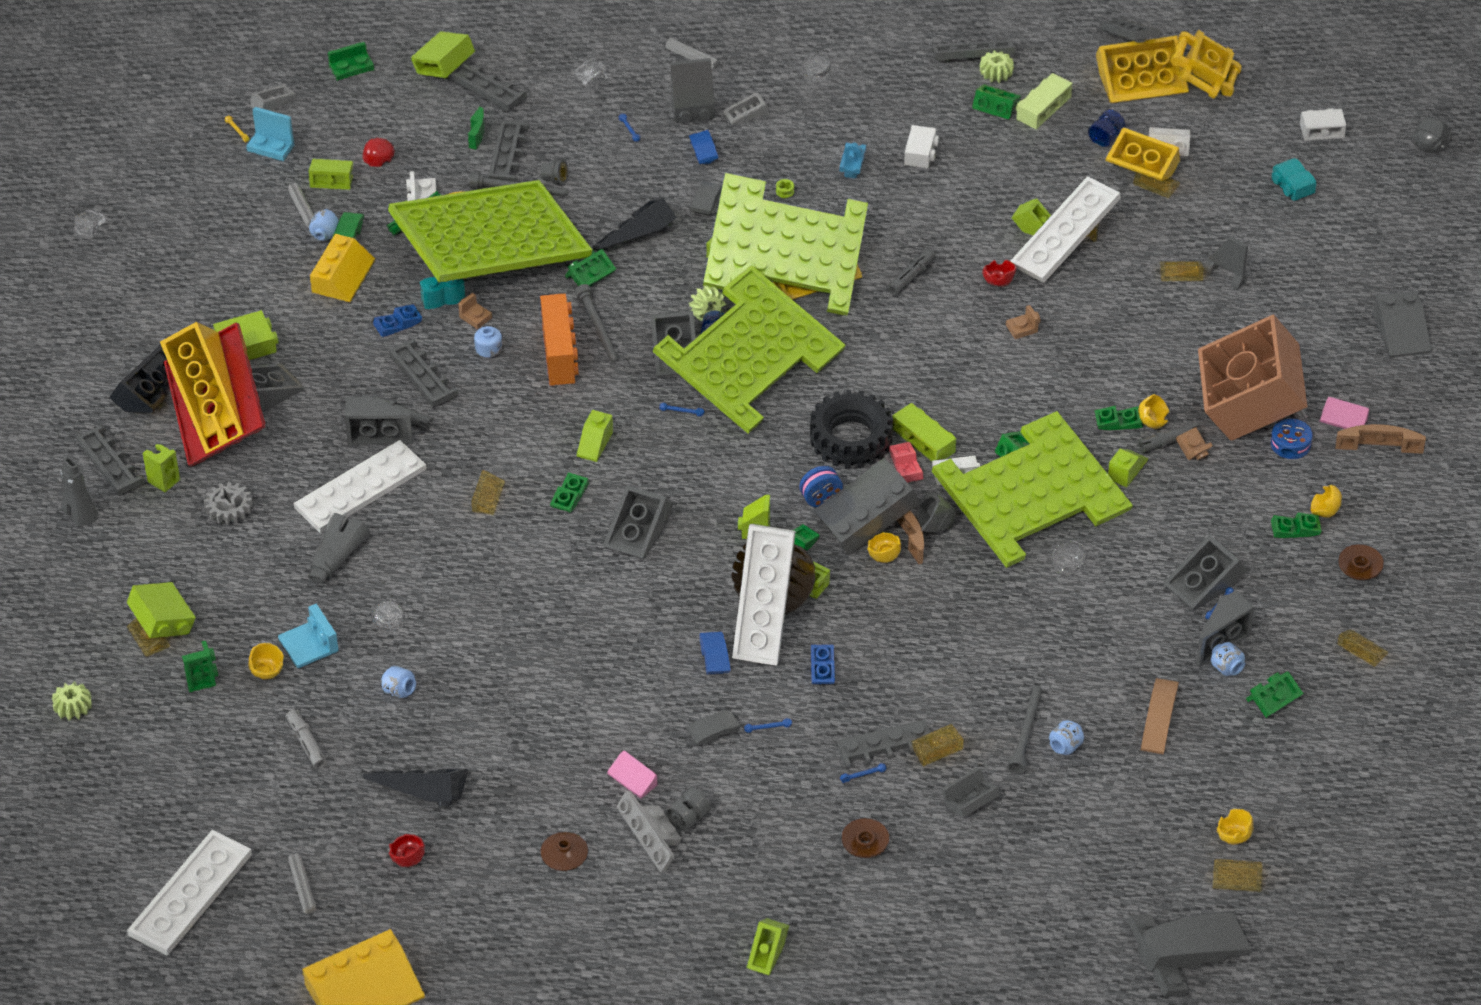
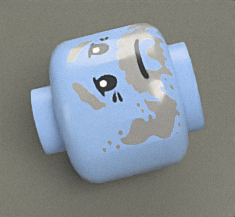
[309,210,339,241]
[474,326,502,358]
[1211,642,1245,676]
[381,666,416,699]
[1049,720,1084,755]

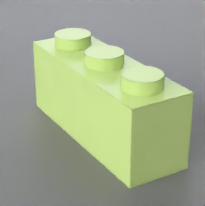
[1016,73,1072,129]

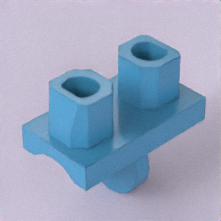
[840,142,866,178]

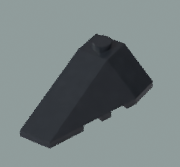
[593,197,677,249]
[109,344,169,413]
[363,769,468,806]

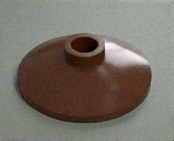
[1338,544,1384,580]
[842,818,889,858]
[541,832,588,871]

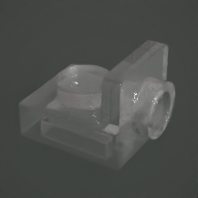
[574,56,609,87]
[74,210,106,240]

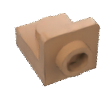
[458,293,492,329]
[1006,305,1040,339]
[1176,427,1213,460]

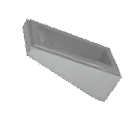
[251,85,296,111]
[723,92,769,126]

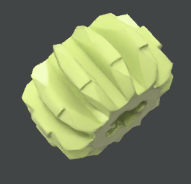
[980,51,1014,83]
[689,285,726,322]
[52,681,92,721]

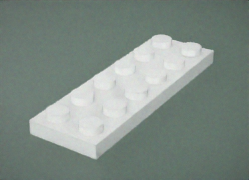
[1011,176,1121,283]
[294,440,426,533]
[732,524,796,666]
[127,830,252,956]

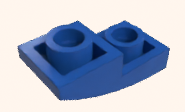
[689,130,718,164]
[373,304,422,337]
[699,632,731,675]
[811,645,835,684]

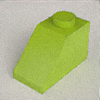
[1011,198,1051,236]
[577,410,613,462]
[1108,448,1148,487]
[738,495,770,539]
[746,918,789,975]

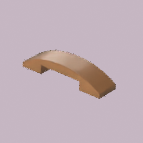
[1335,424,1426,454]
[897,511,924,564]
[1141,678,1179,754]

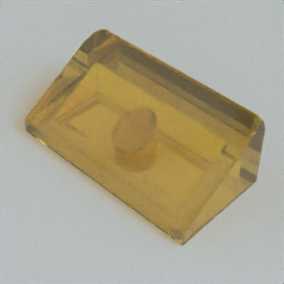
[1133,172,1180,198]
[1159,261,1203,281]
[471,470,505,515]
[127,618,170,657]
[1337,629,1388,667]
[911,724,963,767]
[1213,859,1262,892]

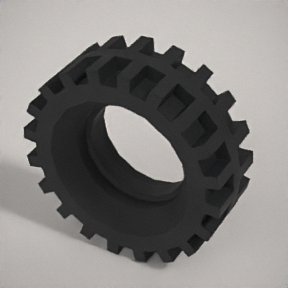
[810,390,893,469]

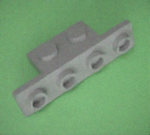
[617,791,682,872]

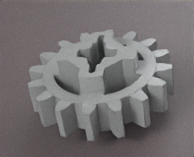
[204,482,253,525]

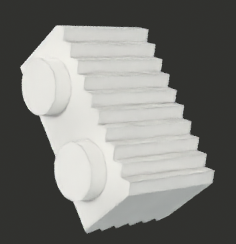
[1300,108,1346,141]
[904,125,939,168]

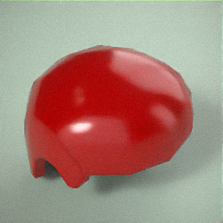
[362,138,395,167]
[982,260,1017,287]
[388,834,425,867]

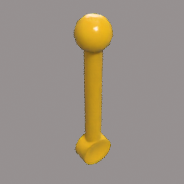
[225,116,249,143]

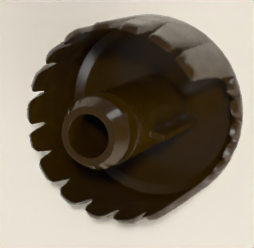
[731,542,815,615]

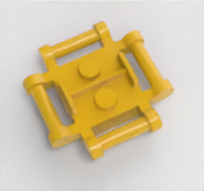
[1170,30,1242,99]

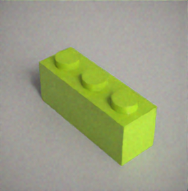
[892,403,956,461]

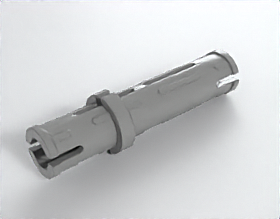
[286,709,328,769]

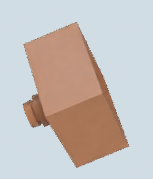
[1198,314,1307,440]

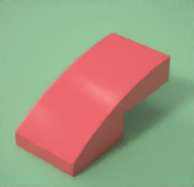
[889,442,923,483]

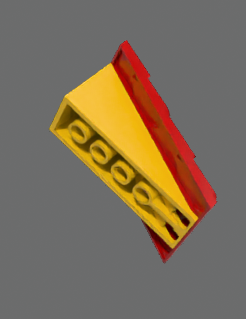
[160,322,265,467]

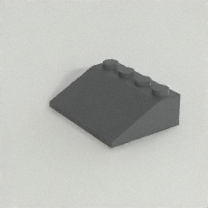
[813,458,920,555]

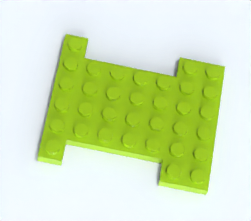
[703,173,868,315]
[653,265,846,434]
[931,411,1133,568]

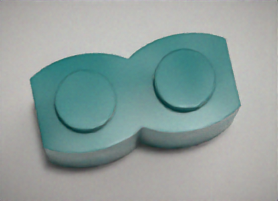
[1272,158,1316,201]
[420,277,465,309]

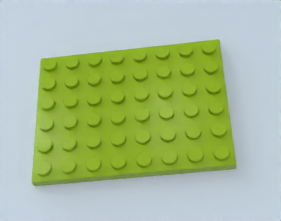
[388,180,592,282]

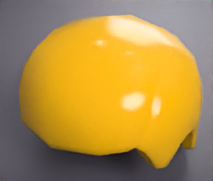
[1138,394,1169,430]
[1310,485,1342,518]
[867,532,901,563]
[248,643,284,680]
[1217,809,1254,845]

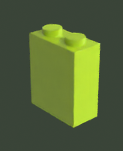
[411,31,475,78]
[213,310,279,360]
[126,582,196,638]

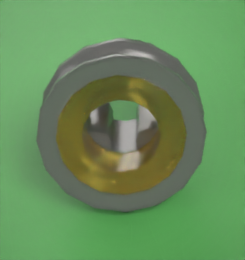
[541,158,569,185]

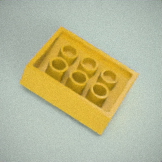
[1096,36,1189,103]
[302,929,425,1005]

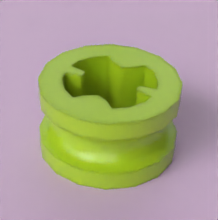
[776,179,794,198]

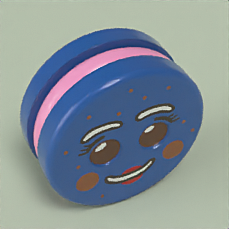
[1271,419,1313,459]
[799,466,843,507]

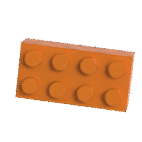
[540,293,579,386]

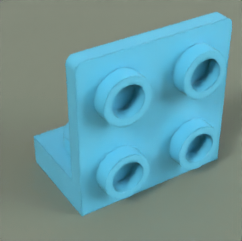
[247,107,294,161]
[278,604,339,668]

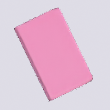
[1320,397,1369,429]
[607,751,657,799]

